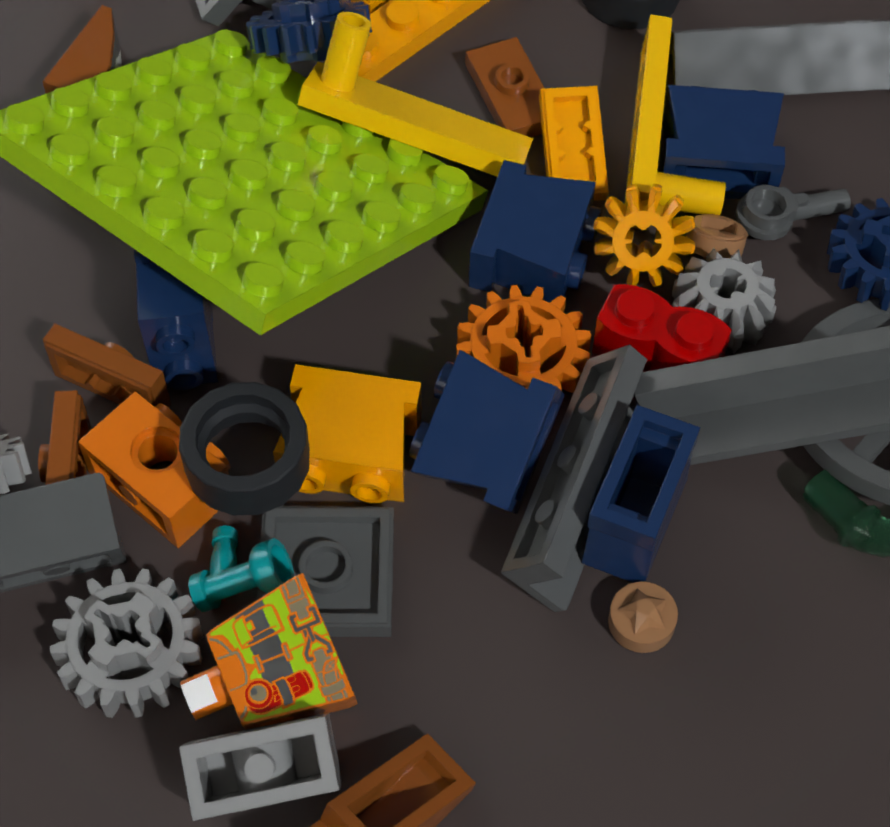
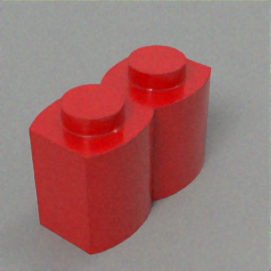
[591,284,732,372]

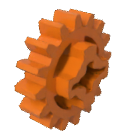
[456,285,591,393]

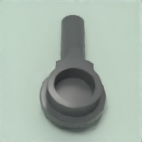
[735,185,851,240]

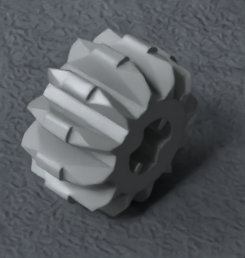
[672,248,777,354]

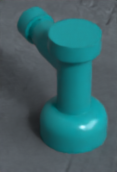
[188,525,294,612]

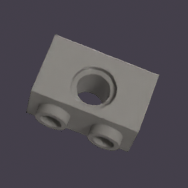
[179,712,343,821]

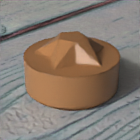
[685,214,748,259]
[608,582,678,653]

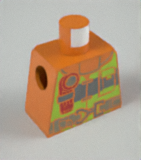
[180,573,358,730]

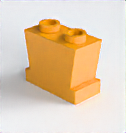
[273,364,422,503]

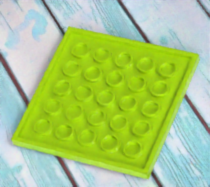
[0,29,488,335]

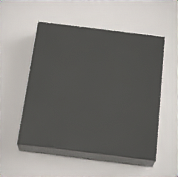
[257,506,394,637]

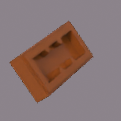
[465,37,545,137]
[42,323,171,407]
[38,390,91,485]

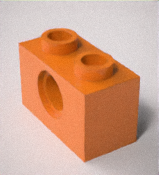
[78,391,230,549]

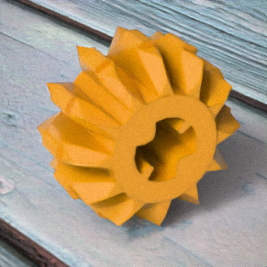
[593,184,695,287]

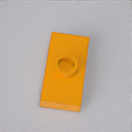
[539,86,609,201]

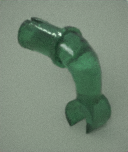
[802,469,890,558]

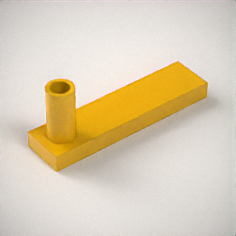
[297,12,533,177]
[624,14,726,229]

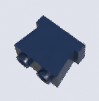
[661,85,785,199]
[469,160,602,303]
[134,249,218,390]
[409,350,565,514]
[582,405,700,583]

